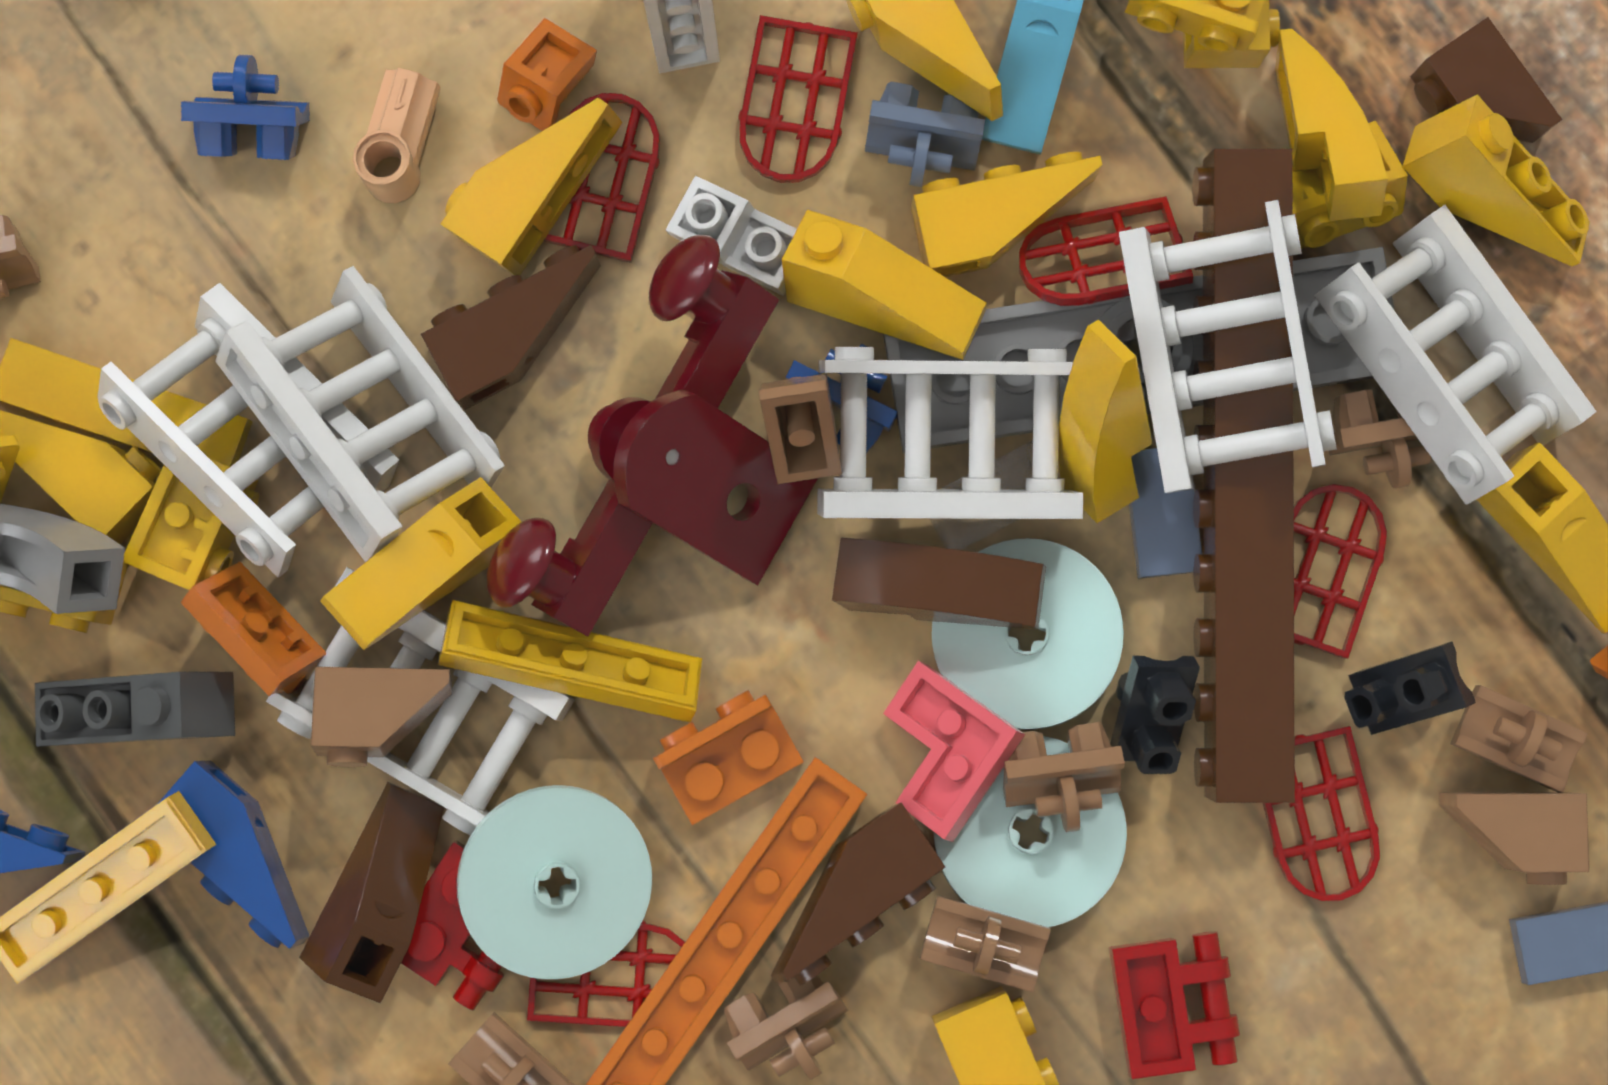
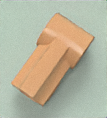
[353,68,441,203]

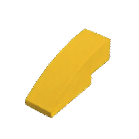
[1275,29,1388,221]
[1058,319,1153,524]

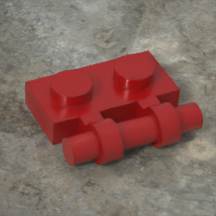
[401,841,504,1011]
[1109,931,1240,1080]

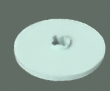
[931,538,1124,730]
[934,736,1127,927]
[457,785,652,979]

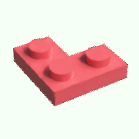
[883,661,1025,842]

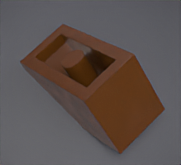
[1410,17,1563,143]

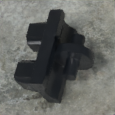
[1344,641,1476,735]
[1110,656,1200,774]

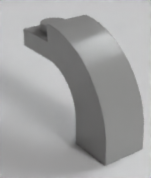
[0,504,125,614]

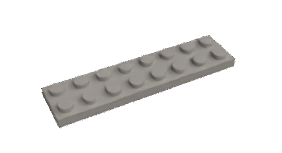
[883,247,1395,453]

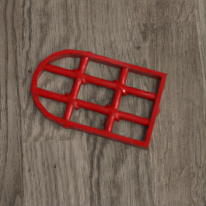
[738,15,858,183]
[544,93,660,263]
[1019,196,1194,306]
[1294,484,1387,659]
[1263,726,1380,901]
[527,921,685,1027]

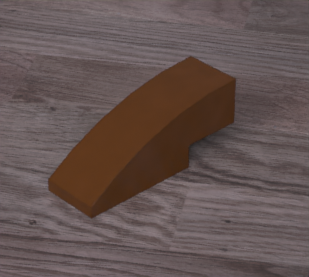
[832,538,1046,629]

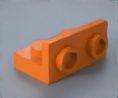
[180,562,326,696]
[653,690,804,825]

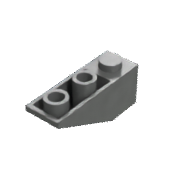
[35,672,235,746]

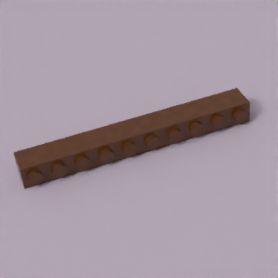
[1192,149,1295,803]

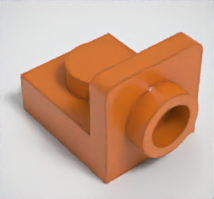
[497,18,597,131]

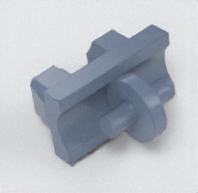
[865,82,985,187]

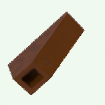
[421,245,601,410]
[299,782,444,1003]
[771,803,946,986]

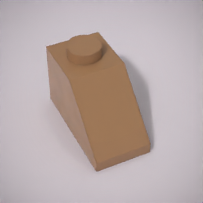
[759,373,842,484]
[311,667,452,768]
[1439,792,1589,885]

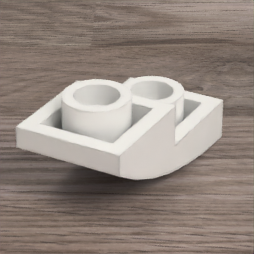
[666,176,797,296]

